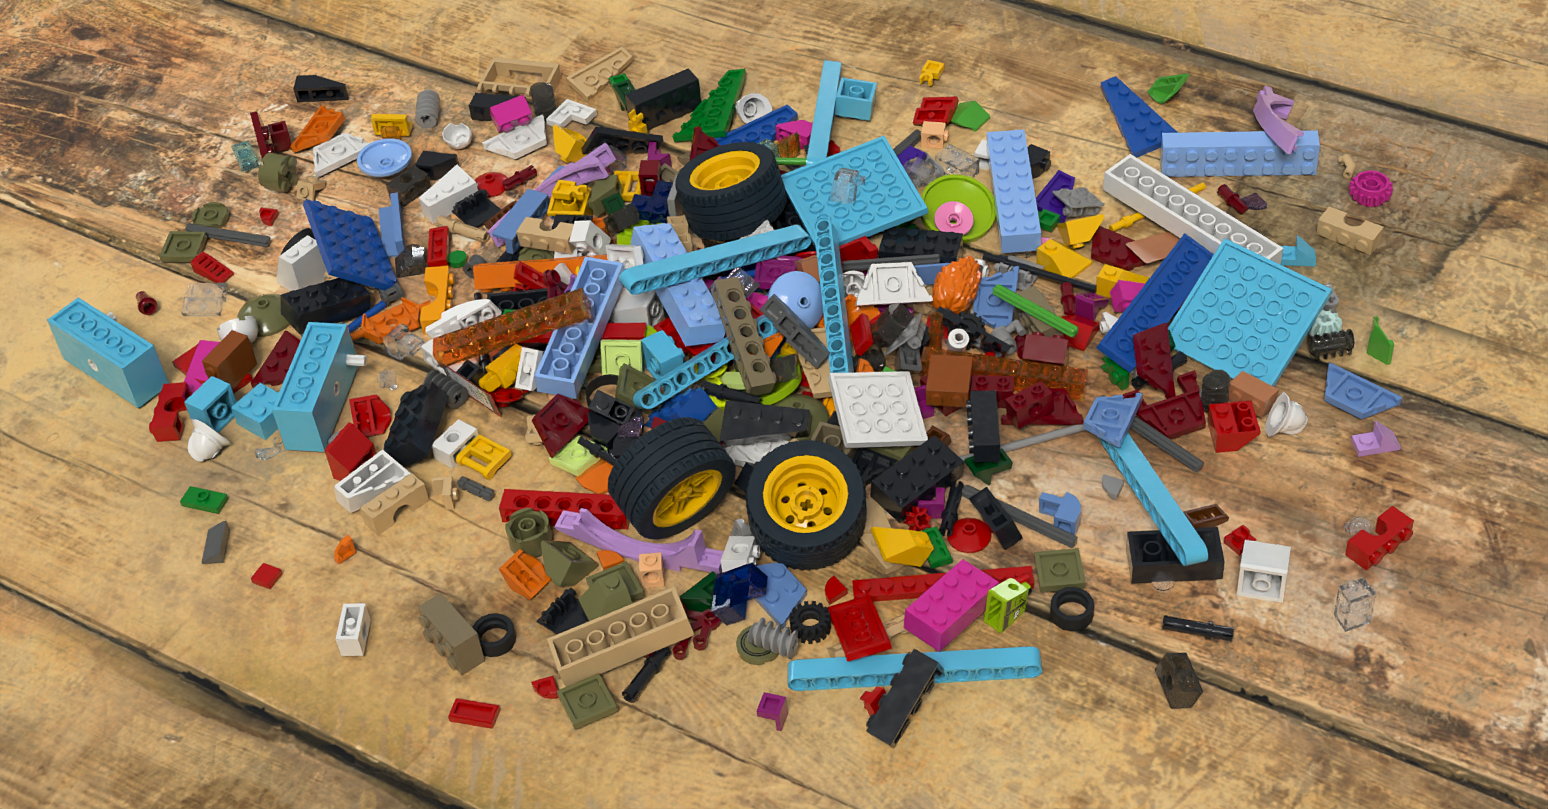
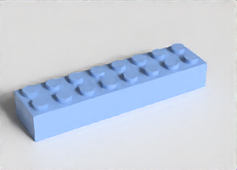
[987,130,1041,253]
[1160,130,1320,177]
[631,223,725,346]
[534,257,624,399]

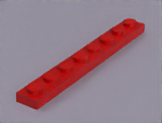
[852,566,1034,602]

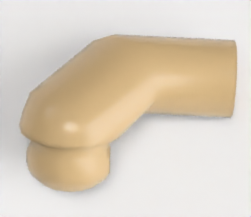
[1338,154,1357,179]

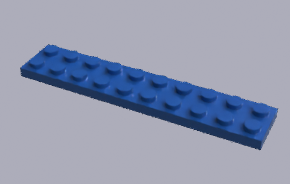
[1096,233,1214,373]

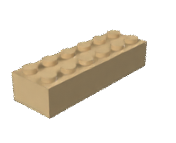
[547,586,694,687]

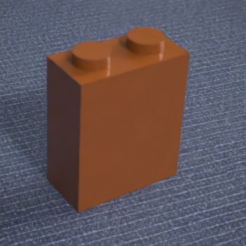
[202,330,257,390]
[926,354,973,407]

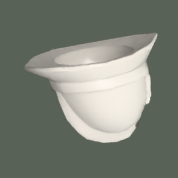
[735,93,772,124]
[1265,392,1308,437]
[188,419,231,462]

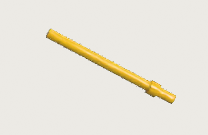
[1109,182,1206,232]

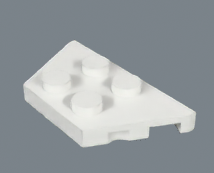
[482,115,547,159]
[313,133,374,177]
[855,262,933,306]
[725,439,788,467]

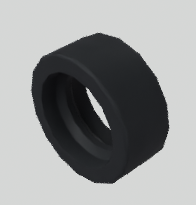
[1050,587,1094,631]
[472,613,516,657]

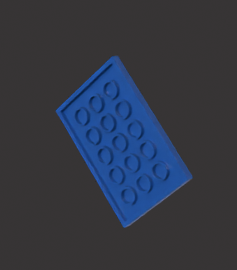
[303,199,398,290]

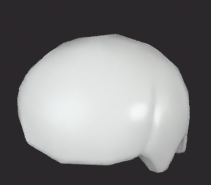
[442,123,472,149]

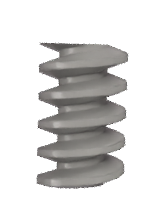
[415,90,440,128]
[747,618,799,659]

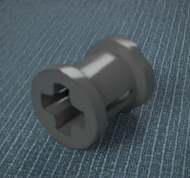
[379,283,404,306]

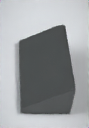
[202,521,230,564]

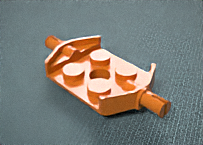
[350,297,431,344]

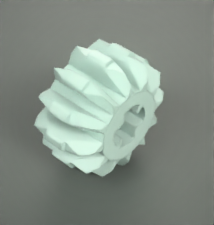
[1308,309,1342,343]

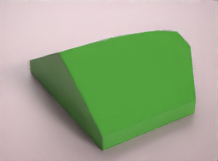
[1147,73,1189,104]
[951,101,990,132]
[1367,316,1394,365]

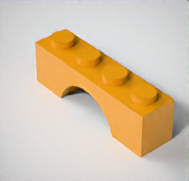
[420,266,455,335]

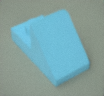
[1280,235,1316,266]

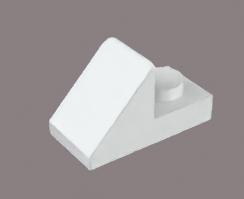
[515,347,543,391]

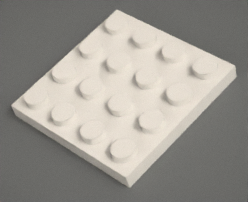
[828,371,928,448]

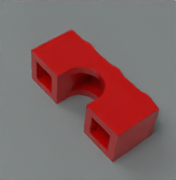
[149,382,192,442]
[1345,506,1414,570]

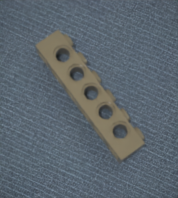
[711,276,776,395]

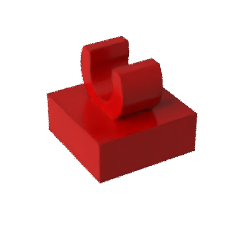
[1224,525,1256,556]
[860,686,886,716]

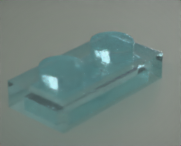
[231,140,259,171]

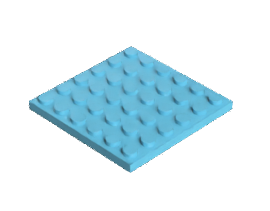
[781,136,928,248]
[1168,238,1333,387]

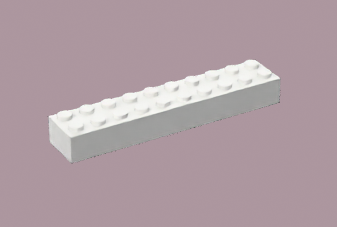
[1103,154,1283,264]

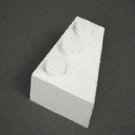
[419,165,478,224]
[334,449,411,513]

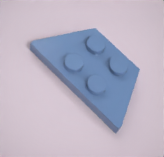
[972,266,1020,329]
[1324,363,1402,419]
[1084,393,1143,448]
[737,563,807,629]

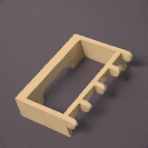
[477,57,562,104]

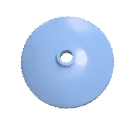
[357,139,412,177]
[768,271,823,329]

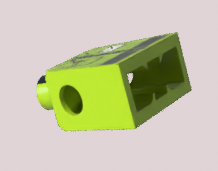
[984,578,1032,633]

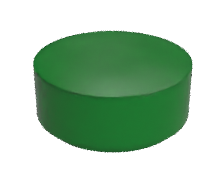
[448,250,468,268]

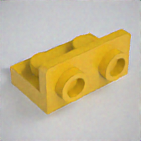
[371,114,413,136]

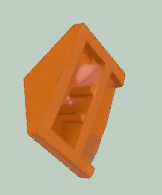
[748,332,784,358]
[575,459,613,494]
[499,549,551,600]

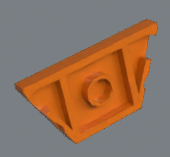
[290,105,345,152]

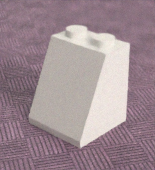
[276,235,328,291]
[609,286,664,328]
[1237,540,1291,603]

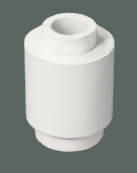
[946,329,969,354]

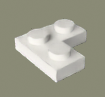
[546,99,597,127]

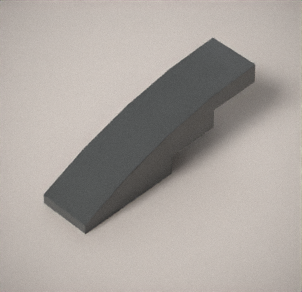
[760,294,830,368]

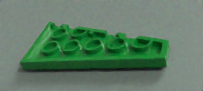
[672,68,747,142]

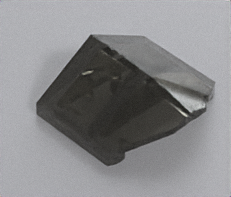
[395,244,428,278]
[759,353,799,384]

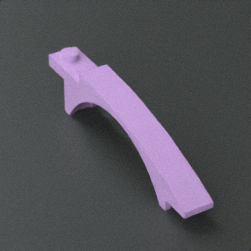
[1253,86,1304,154]
[487,143,616,247]
[555,508,724,574]

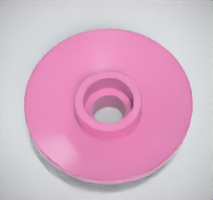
[934,201,973,235]

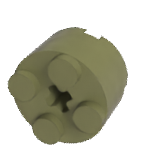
[258,152,299,192]
[505,508,552,557]

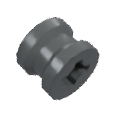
[463,255,487,279]

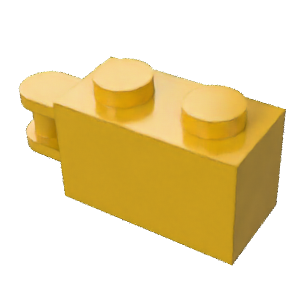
[479,344,522,392]

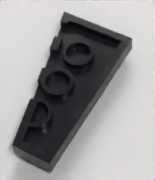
[581,127,664,154]
[933,306,1011,364]

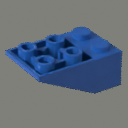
[644,387,717,428]

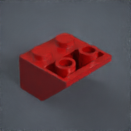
[1207,400,1261,453]
[324,422,376,481]

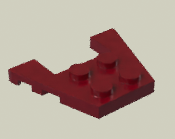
[1123,370,1206,439]

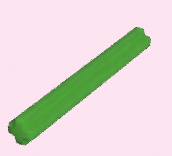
[993,284,1079,337]

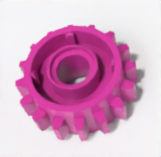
[1349,170,1393,207]

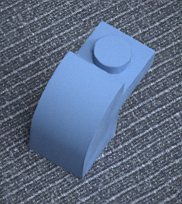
[1039,492,1081,535]

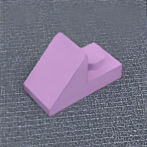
[1351,421,1401,457]

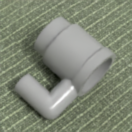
[991,319,1026,356]

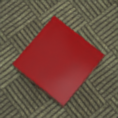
[251,563,283,589]

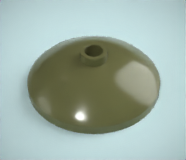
[237,293,290,337]
[771,394,829,442]

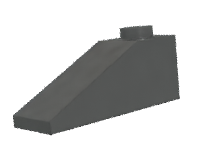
[894,342,922,374]

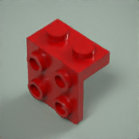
[839,236,878,273]

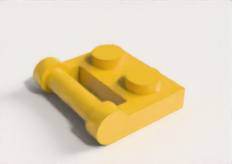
[614,171,642,204]
[456,434,512,480]

